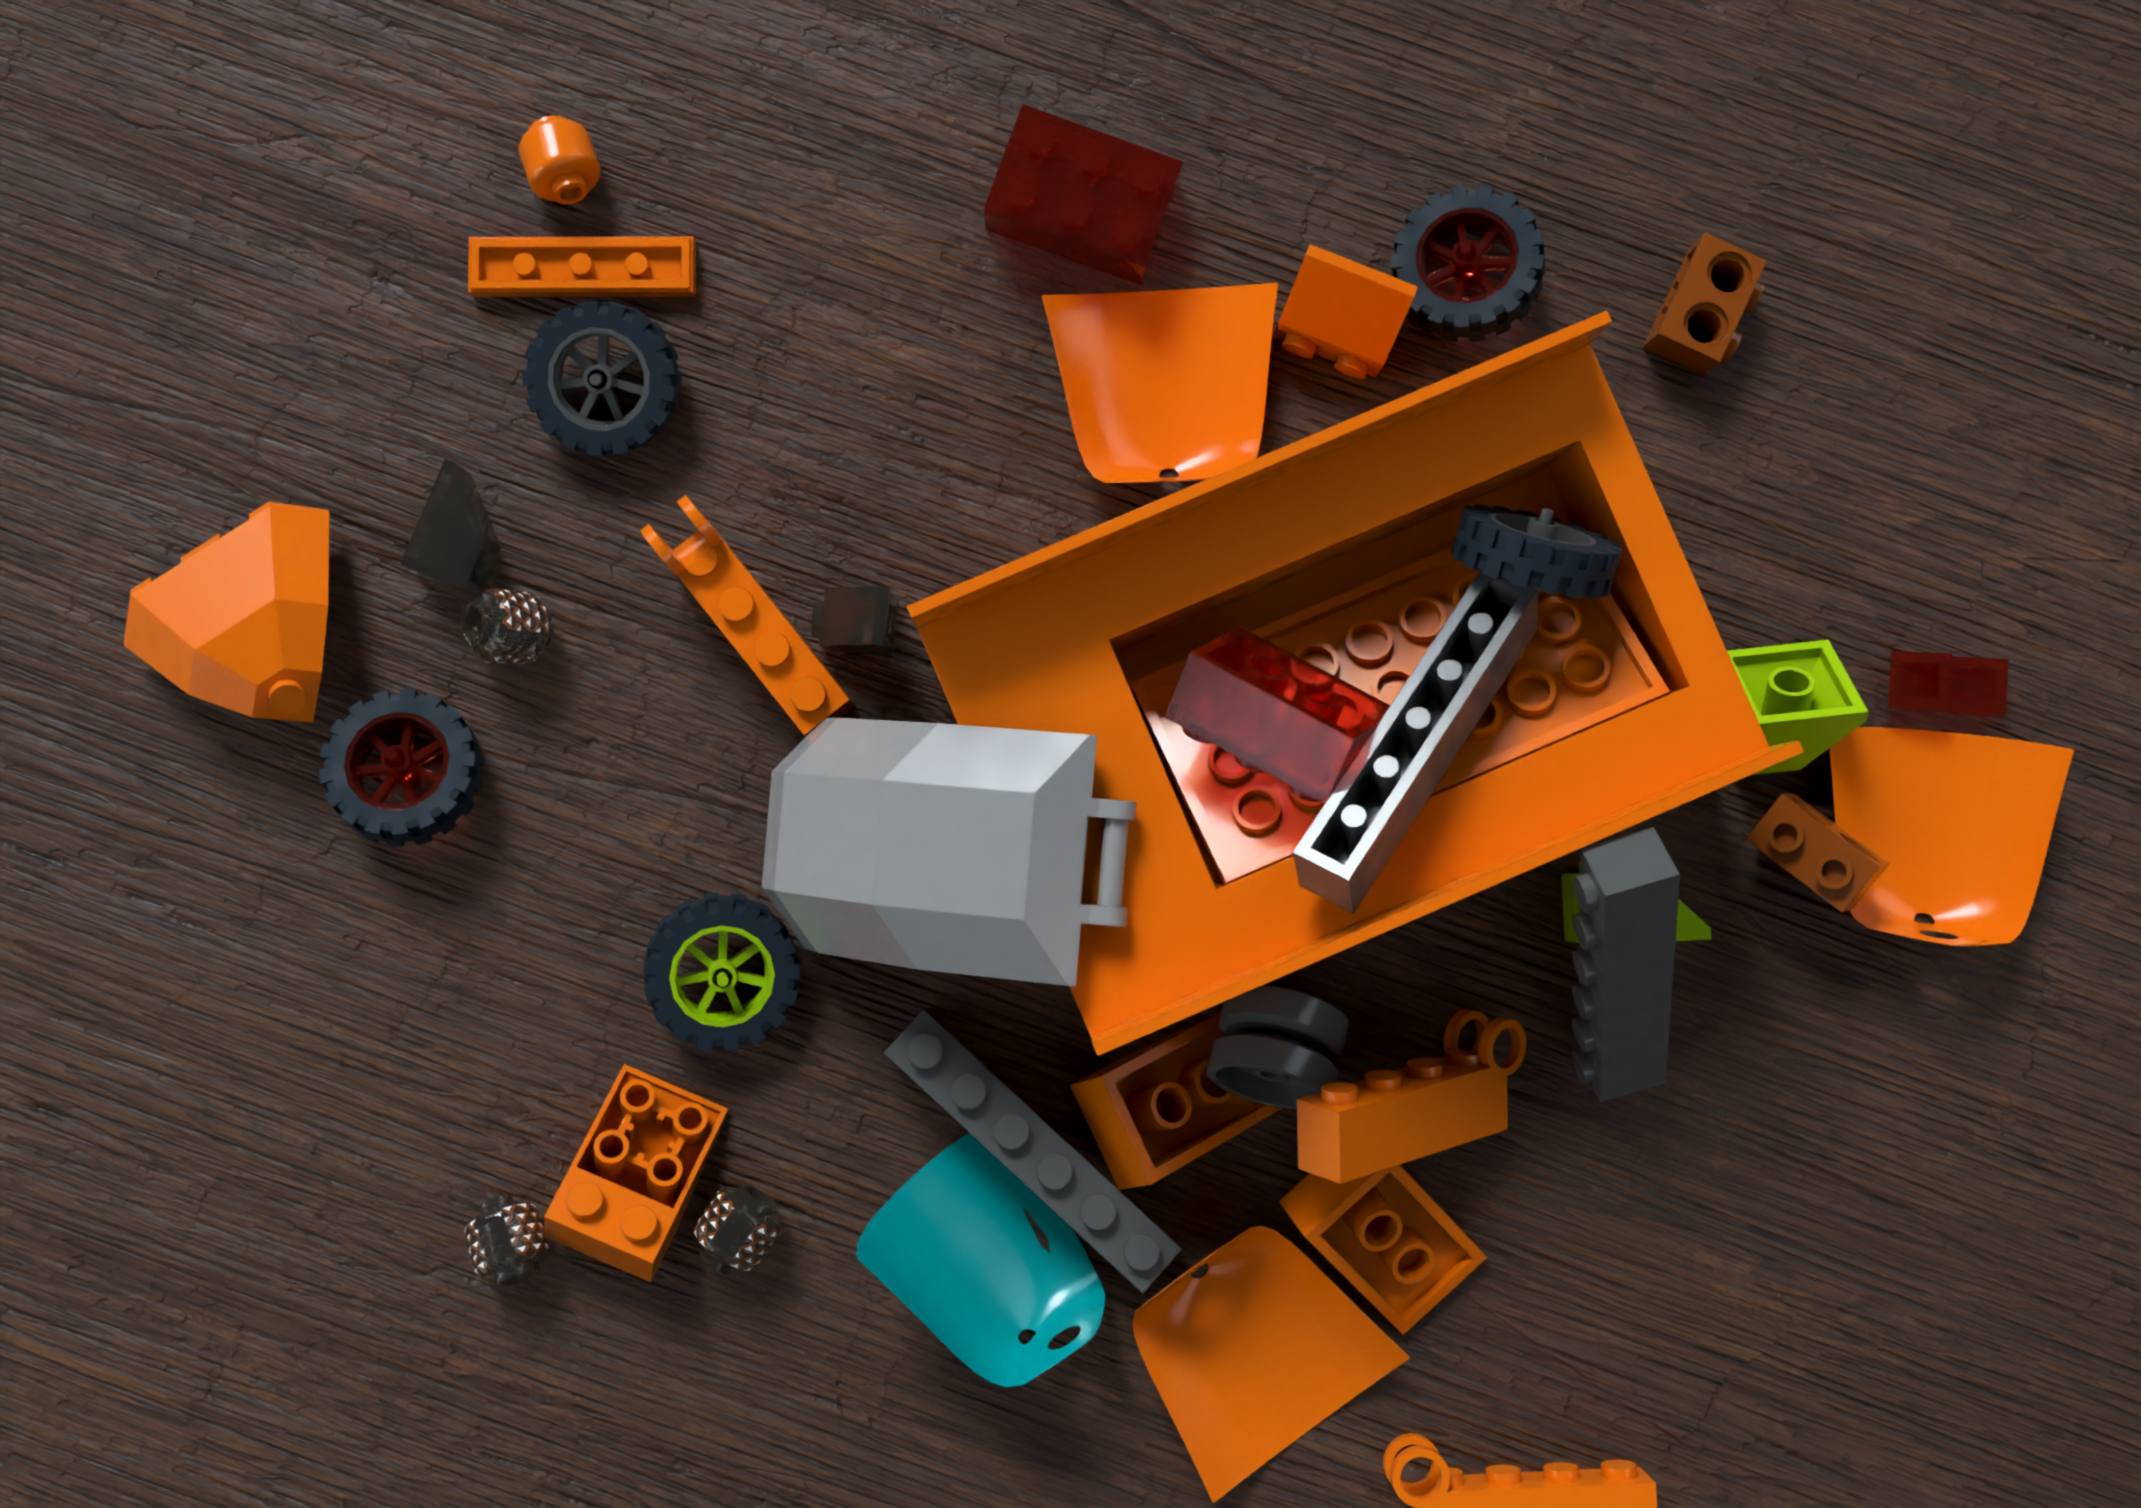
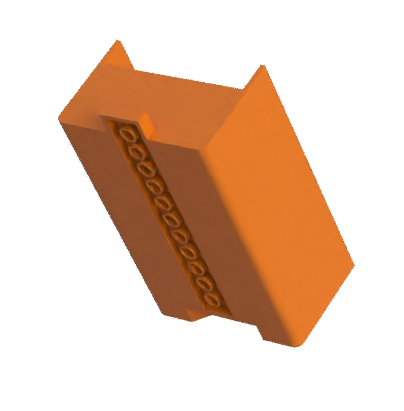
[906,310,1804,1056]

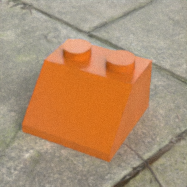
[1273,244,1418,379]

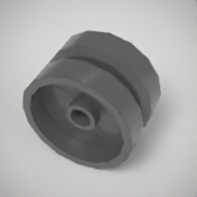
[1207,986,1349,1110]

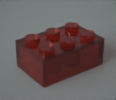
[983,104,1183,286]
[1165,627,1390,804]

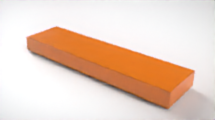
[468,236,696,297]

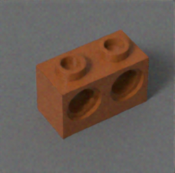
[1643,232,1767,375]
[1746,793,1890,913]

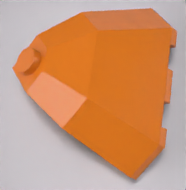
[124,502,329,723]

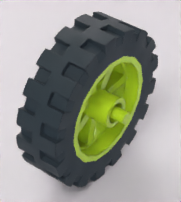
[644,892,800,1052]

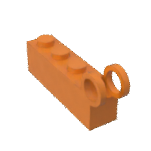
[640,494,856,736]
[1297,1009,1527,1184]
[1383,1433,1657,1508]

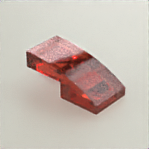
[1887,651,2009,717]

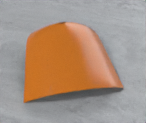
[1041,282,1279,483]
[1829,727,2074,946]
[1133,1226,1410,1503]

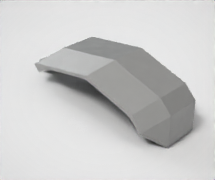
[762,718,1137,986]

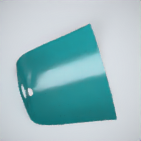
[856,1133,1106,1388]

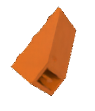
[544,1064,728,1282]

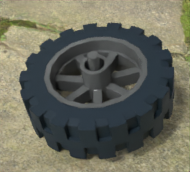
[522,302,682,456]
[1451,505,1623,599]

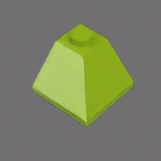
[1727,640,1869,775]

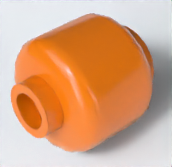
[518,115,601,205]

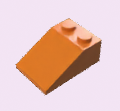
[1070,1010,1282,1190]
[1279,1164,1487,1335]

